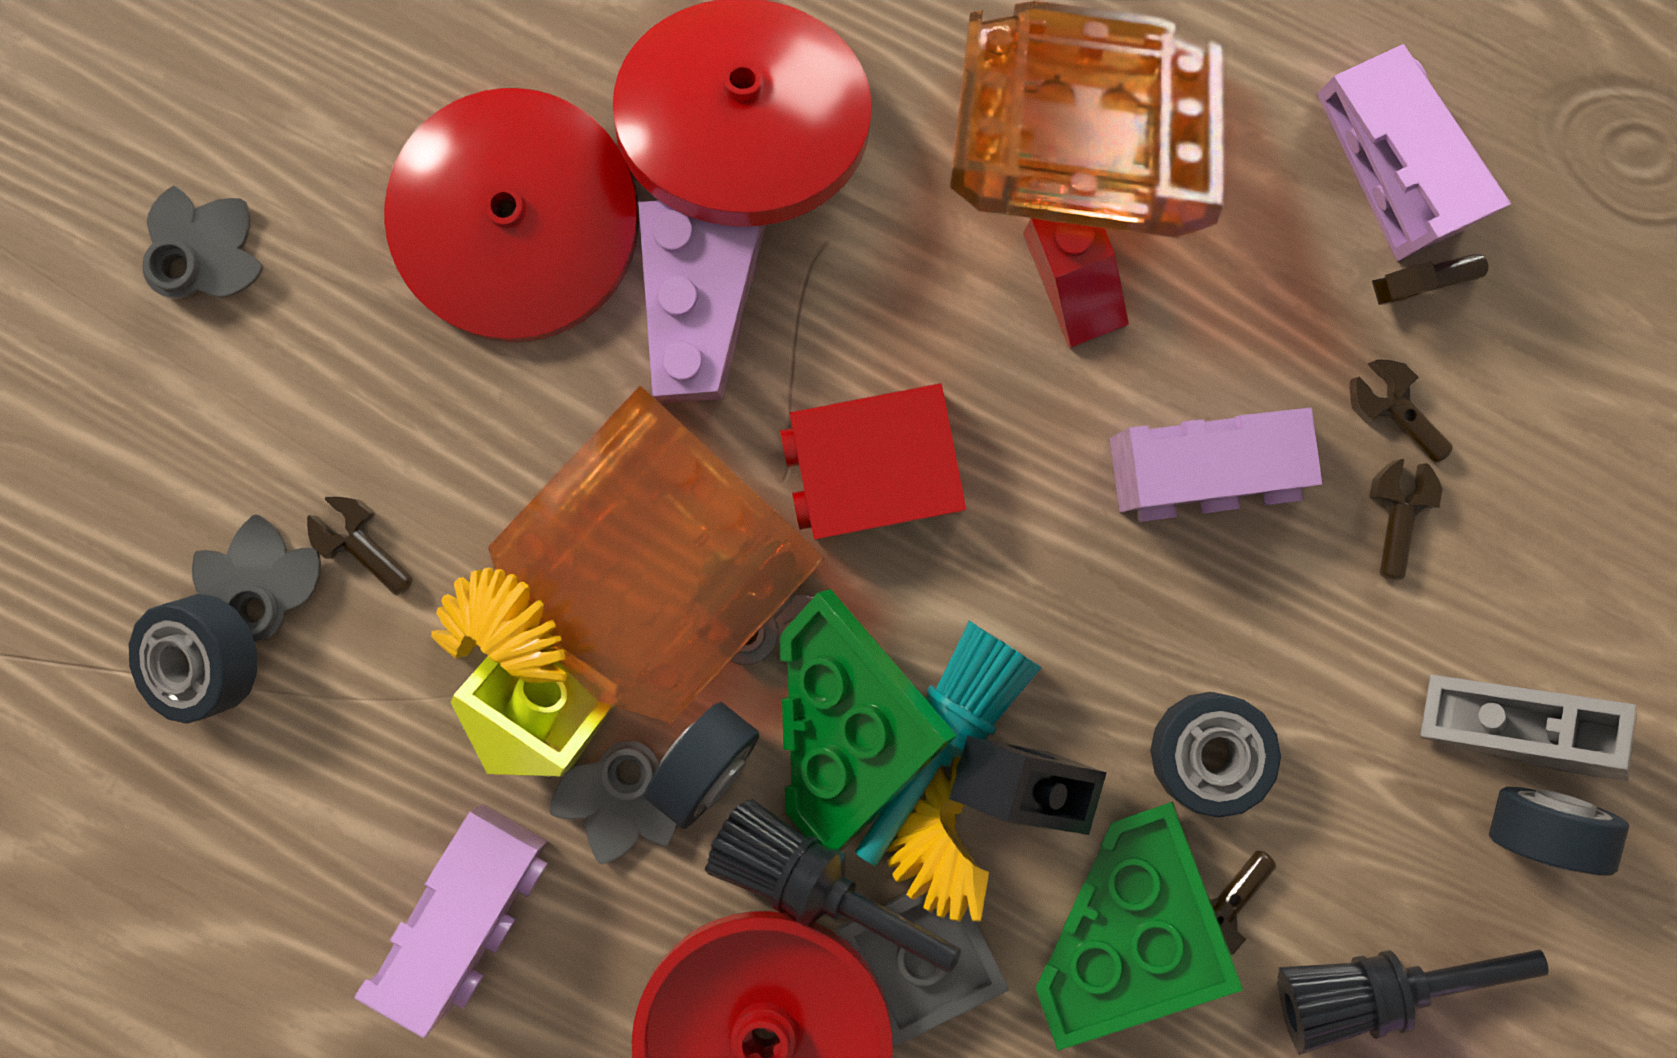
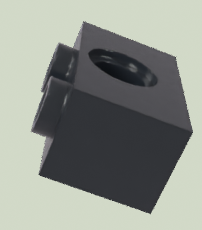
[949,735,1107,835]

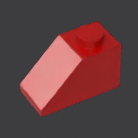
[1023,195,1129,349]

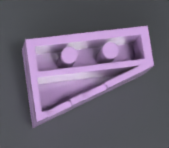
[1317,44,1511,262]
[639,201,767,404]
[1109,407,1322,522]
[354,804,548,1038]

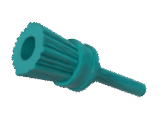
[855,620,1042,866]

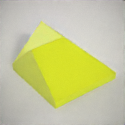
[450,642,626,776]

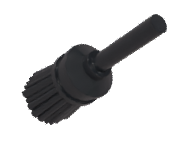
[705,799,962,974]
[1277,949,1549,1055]

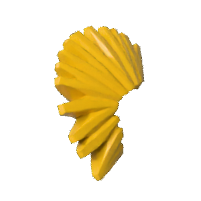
[431,568,567,683]
[886,757,989,922]

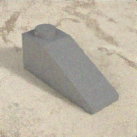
[1420,675,1637,782]

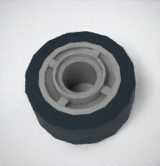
[128,594,257,724]
[1150,692,1281,818]
[644,702,759,829]
[1489,786,1630,876]

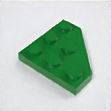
[780,589,957,852]
[1035,802,1243,1051]

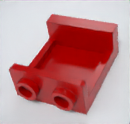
[780,383,967,541]

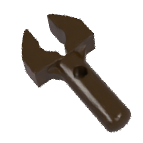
[1372,253,1489,305]
[1350,359,1453,463]
[1369,459,1443,581]
[307,497,413,596]
[1210,850,1276,955]

